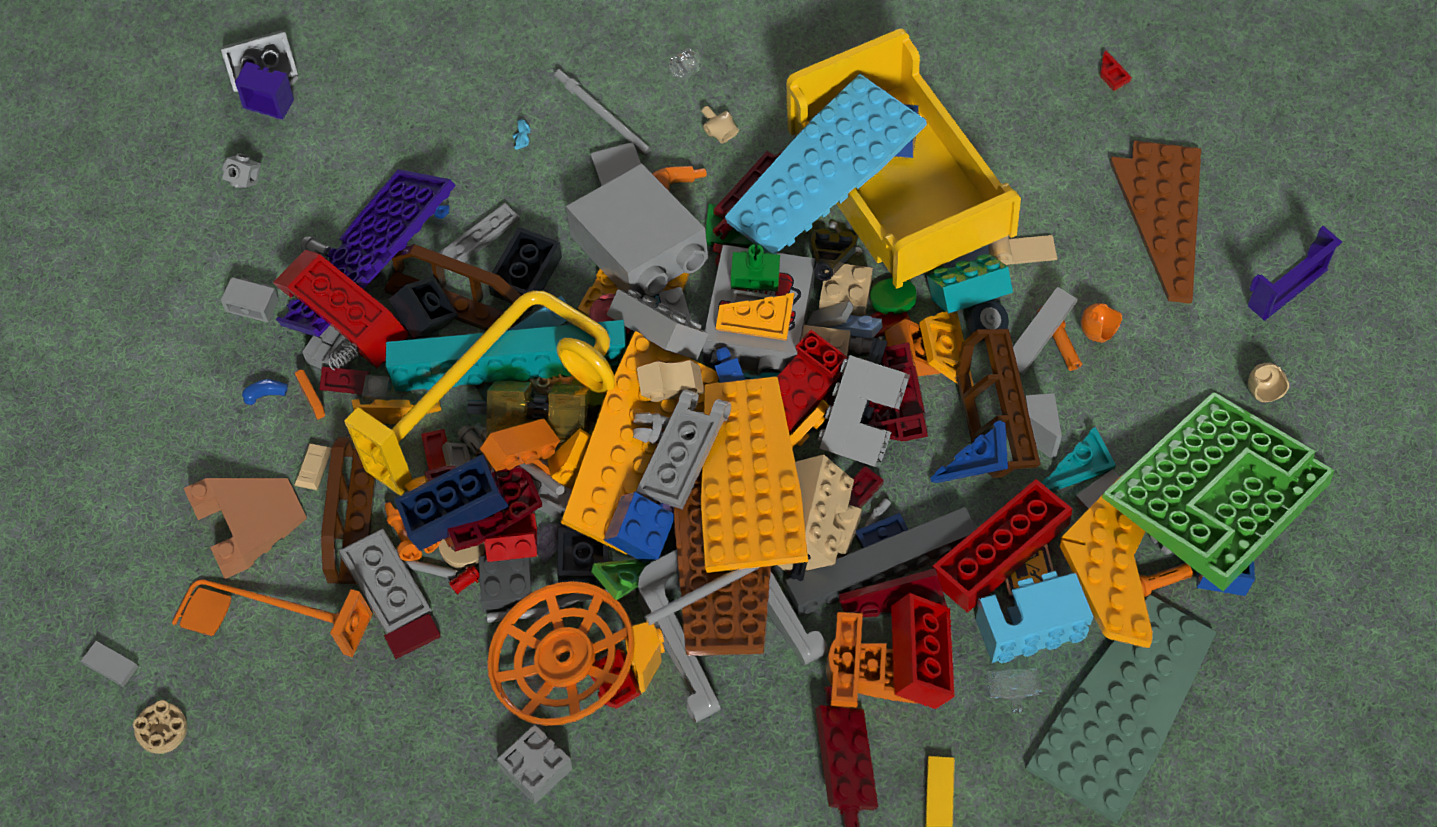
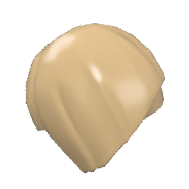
[1248,362,1290,402]

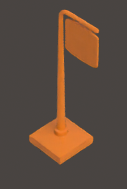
[172,579,373,657]

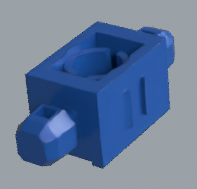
[715,347,746,383]

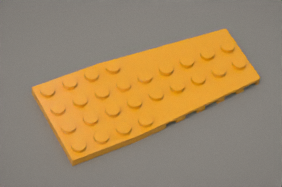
[560,331,719,554]
[701,377,808,573]

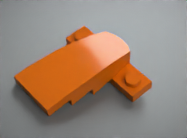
[825,612,919,707]

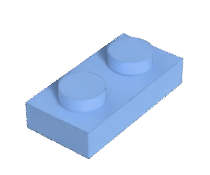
[830,314,882,338]

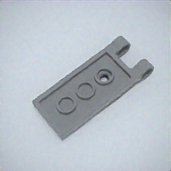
[636,389,731,509]

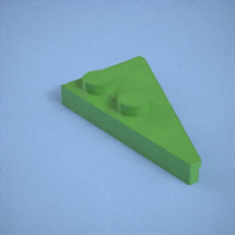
[592,556,663,600]

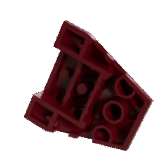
[823,342,928,442]
[424,465,542,552]

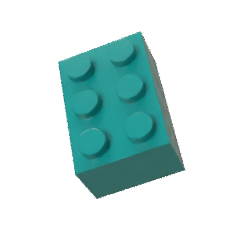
[927,254,1013,314]

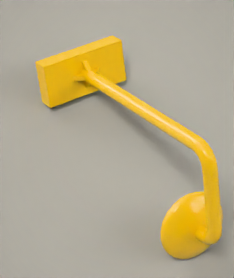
[344,291,615,496]

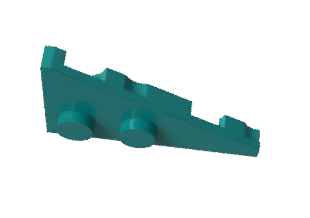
[1041,427,1116,492]

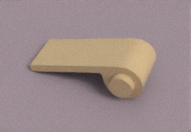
[988,235,1057,265]

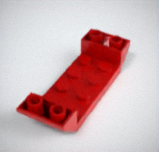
[273,250,410,369]
[777,330,848,435]

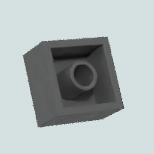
[479,556,533,614]

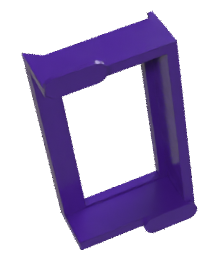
[1248,226,1343,321]

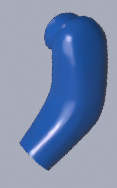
[242,379,288,405]

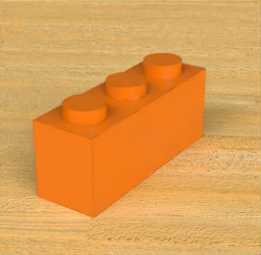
[480,419,560,471]

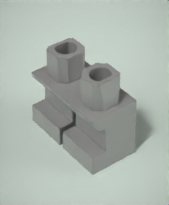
[303,325,358,369]

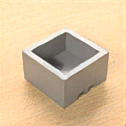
[497,725,572,804]

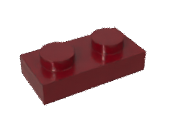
[319,367,370,395]
[848,466,884,509]

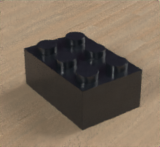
[488,227,562,311]

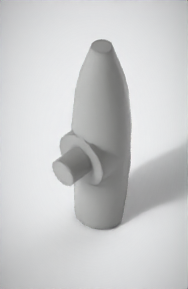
[865,498,891,527]

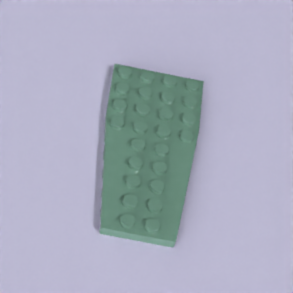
[1026,595,1216,824]

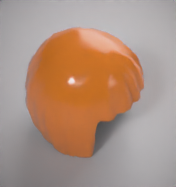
[1081,303,1122,343]

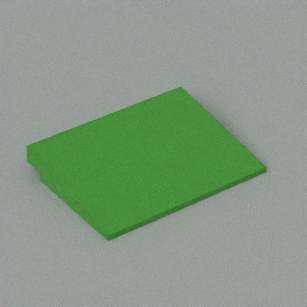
[1102,392,1335,591]

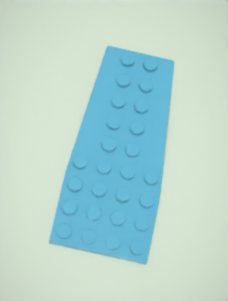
[725,74,927,255]

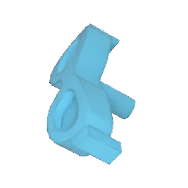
[513,119,530,150]

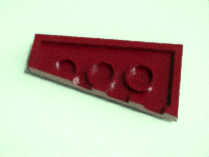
[839,568,948,618]

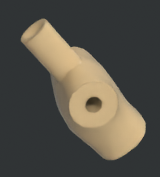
[701,106,739,144]

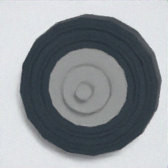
[967,300,1009,341]

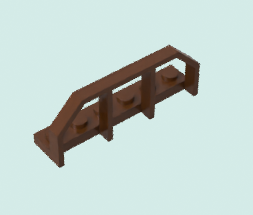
[384,244,525,331]
[956,329,1041,478]
[321,437,376,584]

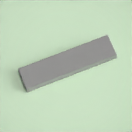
[439,203,520,273]
[1013,287,1077,376]

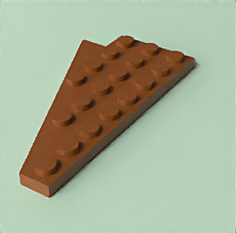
[1110,141,1201,304]

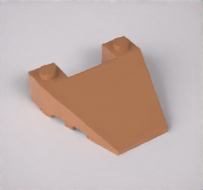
[183,478,307,579]

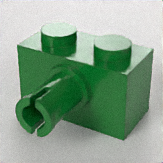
[731,244,780,291]

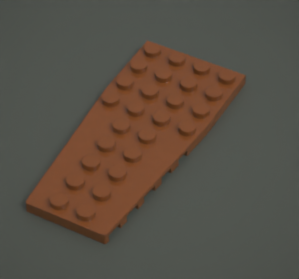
[674,468,771,656]

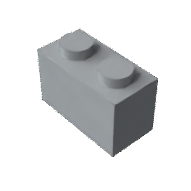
[221,277,278,323]

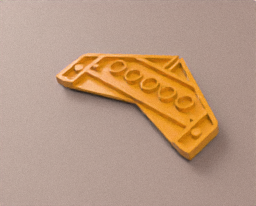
[1060,475,1153,648]

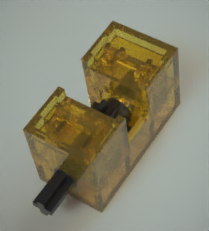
[467,381,591,442]

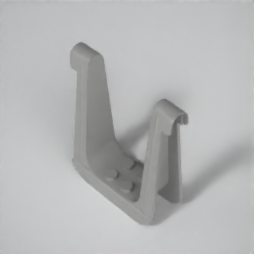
[638,550,829,723]

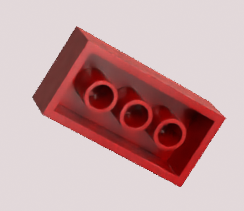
[891,593,955,709]

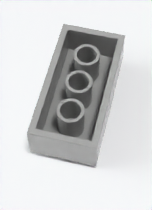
[607,289,709,360]

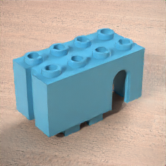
[976,571,1093,663]

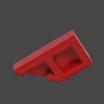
[1100,50,1132,91]

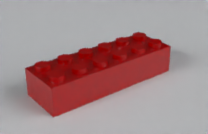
[932,479,1072,613]

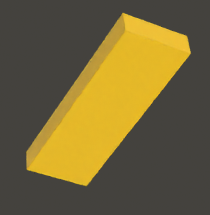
[926,756,954,827]

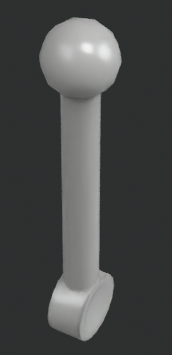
[829,221,862,256]

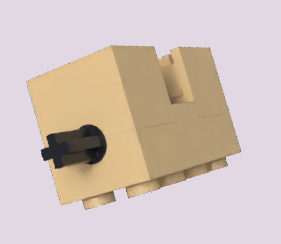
[778,454,854,581]

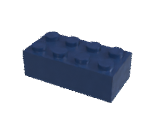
[394,454,509,551]

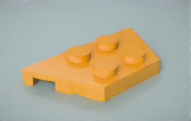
[919,311,974,387]

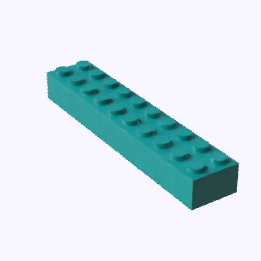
[386,320,629,392]

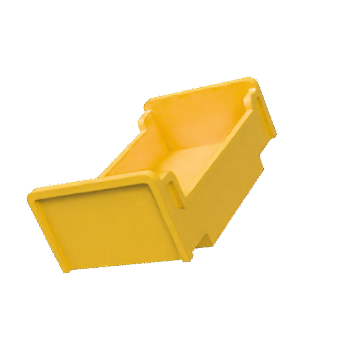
[786,29,1021,289]

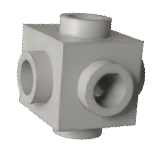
[222,153,261,188]

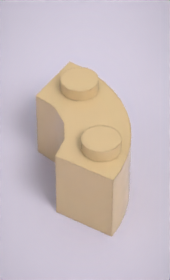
[637,360,705,402]

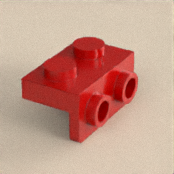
[590,649,641,709]

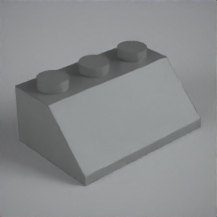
[220,30,298,92]

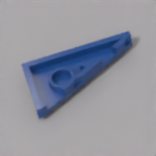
[931,421,1008,483]

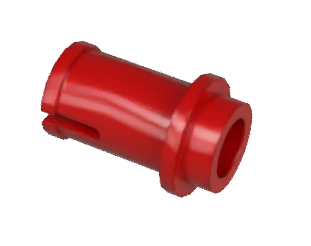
[448,565,480,595]

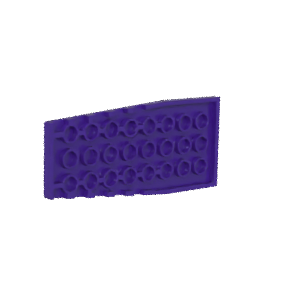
[276,169,456,337]

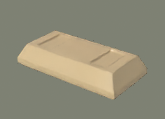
[294,443,332,491]

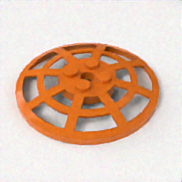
[487,581,635,726]

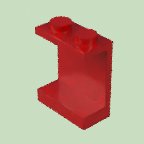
[484,511,538,562]

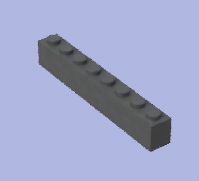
[786,507,977,615]

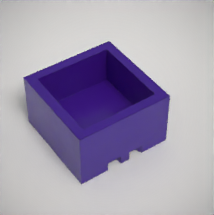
[235,62,294,120]

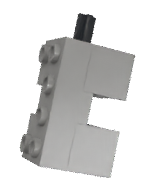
[818,338,910,467]

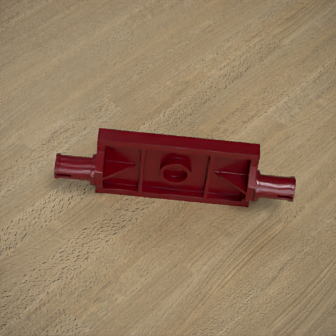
[713,151,782,239]
[815,685,879,827]

